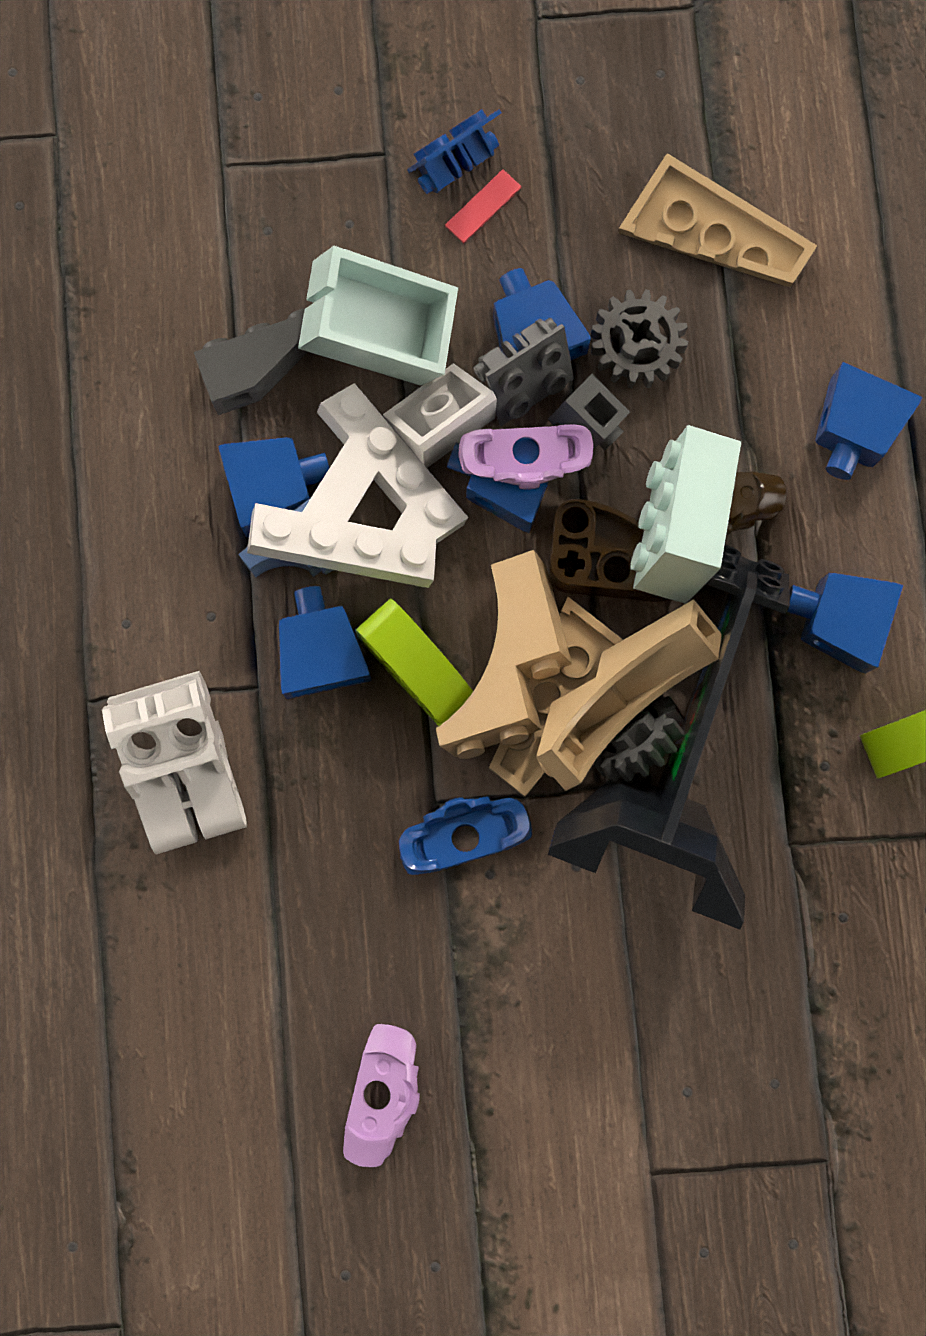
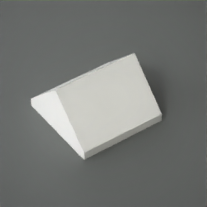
[383,363,497,468]

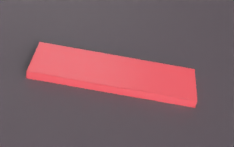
[445,169,521,244]

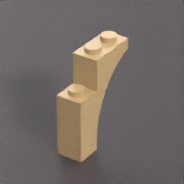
[436,550,572,759]
[536,599,722,791]

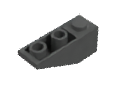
[194,308,308,415]

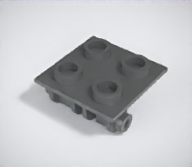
[473,318,574,426]

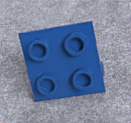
[407,109,502,194]

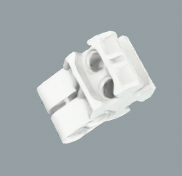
[102,671,247,854]

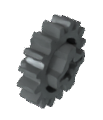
[590,289,688,389]
[593,695,686,782]

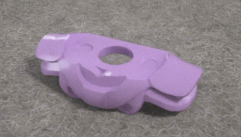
[459,425,593,489]
[343,1024,420,1167]

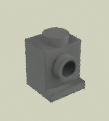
[548,374,630,451]

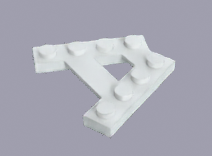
[247,383,468,588]

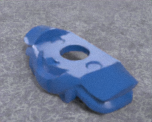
[399,797,532,875]

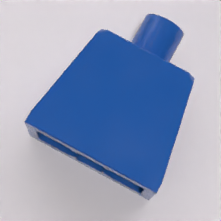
[493,268,591,360]
[815,362,922,480]
[218,437,330,538]
[447,438,549,533]
[787,573,903,674]
[279,586,372,699]

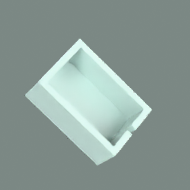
[298,246,458,385]
[631,425,741,604]

